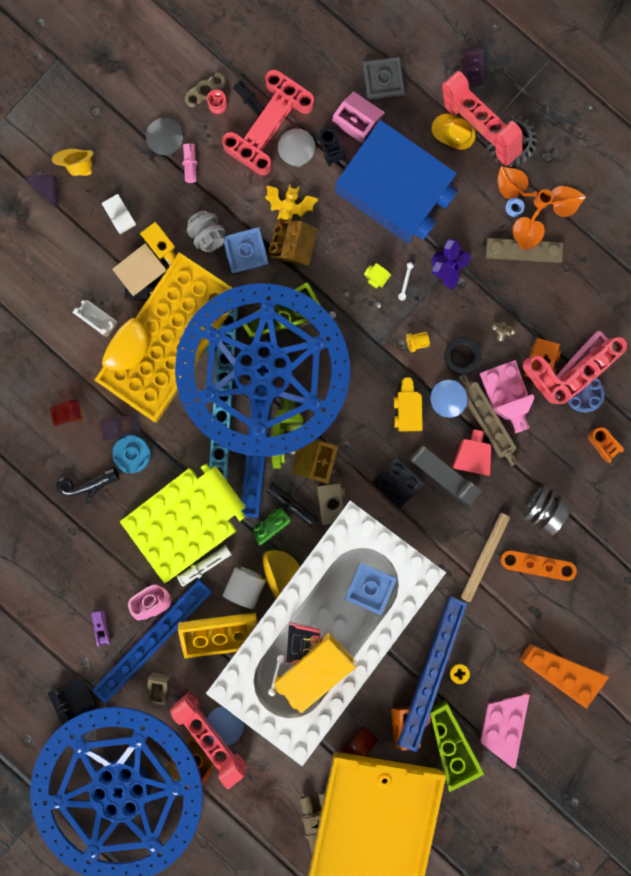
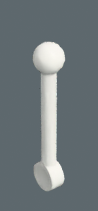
[398,262,414,301]
[268,655,285,696]

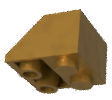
[268,221,318,266]
[291,440,338,483]

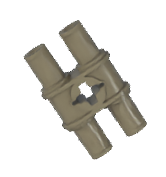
[299,791,326,854]

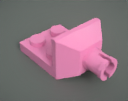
[479,360,534,433]

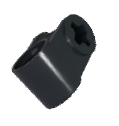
[319,127,347,167]

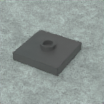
[362,57,405,101]

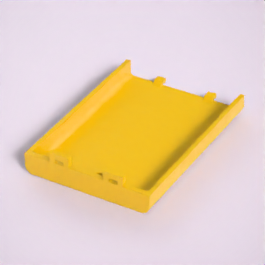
[308,752,446,876]

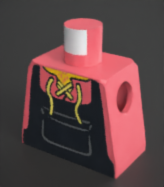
[286,622,323,663]

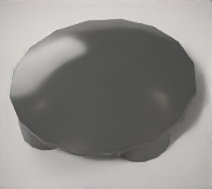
[146,118,184,156]

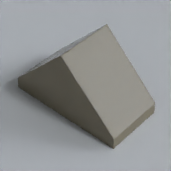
[147,672,171,705]

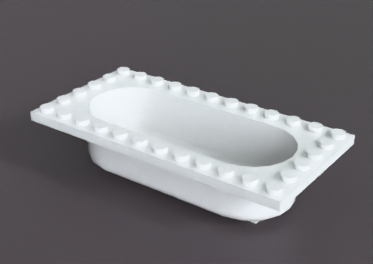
[206,501,446,766]

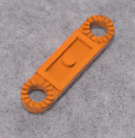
[500,550,577,581]

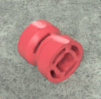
[207,90,227,114]

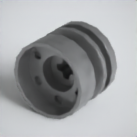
[523,484,574,536]

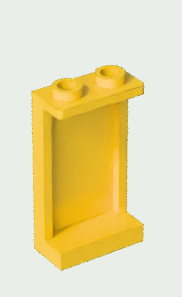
[274,632,356,713]

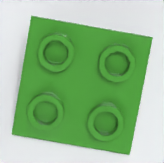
[251,507,291,545]

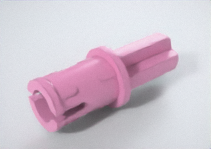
[182,144,197,183]

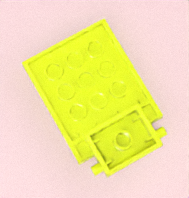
[120,463,246,584]

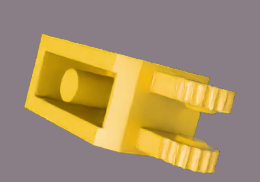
[394,377,422,432]

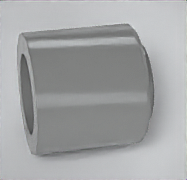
[222,566,266,609]

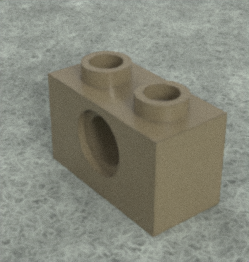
[317,484,346,525]

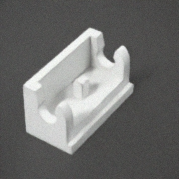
[72,300,118,337]

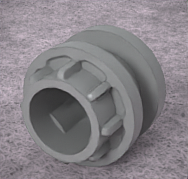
[187,211,225,252]

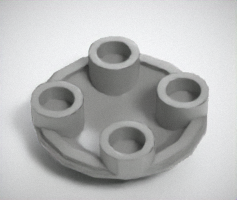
[278,129,315,167]

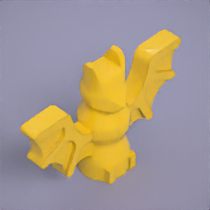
[265,184,318,221]

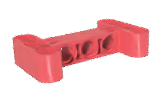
[222,70,314,175]
[442,71,522,166]
[170,691,247,789]

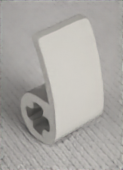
[102,194,136,235]

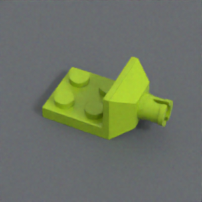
[272,397,304,469]

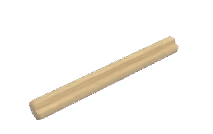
[461,513,510,602]

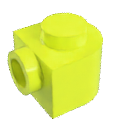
[364,263,391,289]

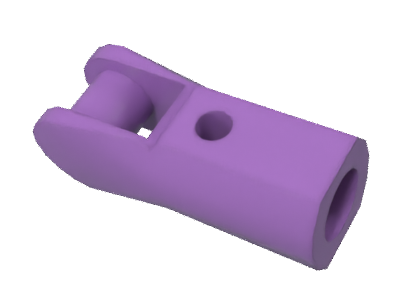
[91,610,111,647]

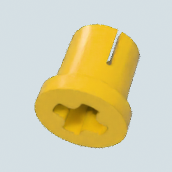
[406,332,430,353]
[450,664,470,684]

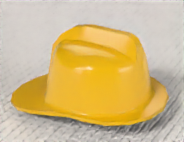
[432,114,476,150]
[52,149,94,176]

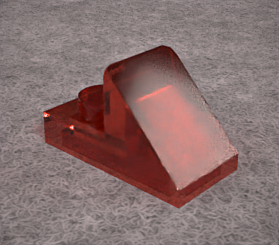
[50,399,83,426]

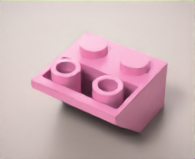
[332,91,385,144]

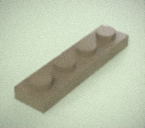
[485,238,563,263]

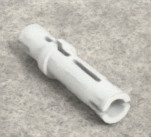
[177,545,232,587]

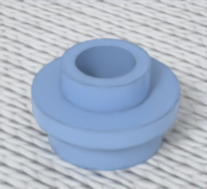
[506,197,525,217]

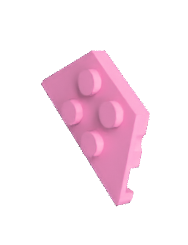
[480,693,530,768]

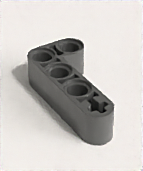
[409,445,482,507]

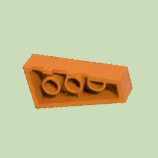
[519,644,609,709]

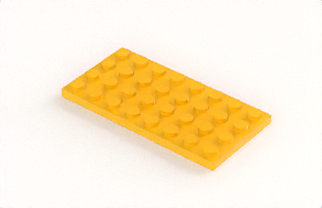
[95,253,232,423]

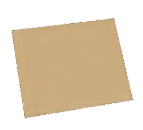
[112,243,166,296]

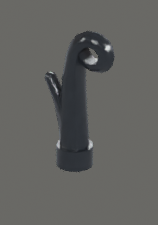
[56,466,120,501]

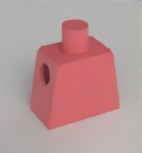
[452,430,491,476]

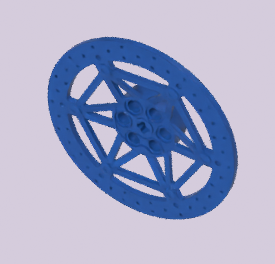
[175,283,350,457]
[30,707,203,876]

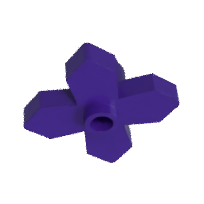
[432,239,471,289]

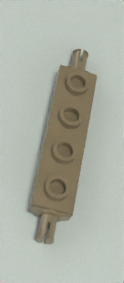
[458,374,518,466]

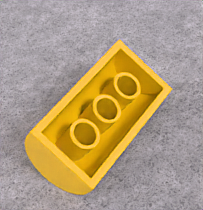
[178,612,258,659]

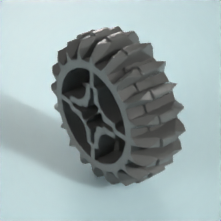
[486,114,538,167]

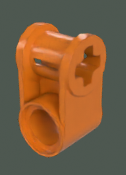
[588,427,624,463]

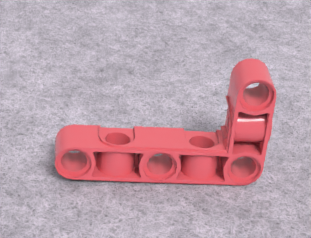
[523,337,627,404]

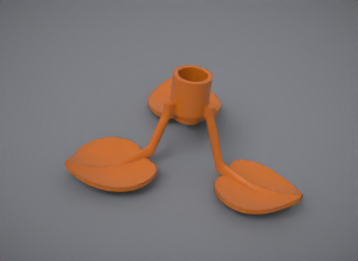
[497,166,586,250]

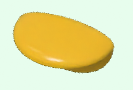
[102,318,148,371]
[263,550,300,599]

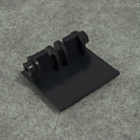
[373,457,425,509]
[47,676,98,726]

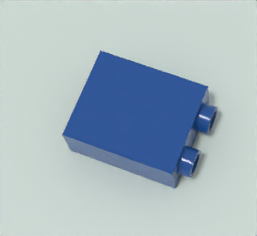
[335,120,459,244]

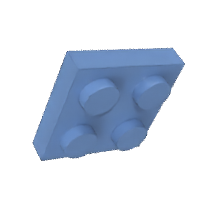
[224,227,269,275]
[344,562,397,615]

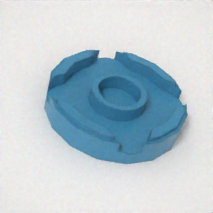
[113,435,151,473]

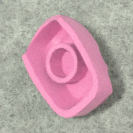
[128,584,172,620]

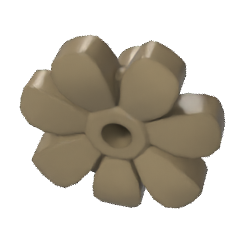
[492,322,516,341]

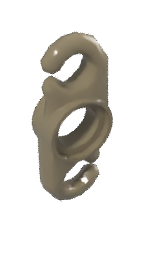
[184,73,226,107]

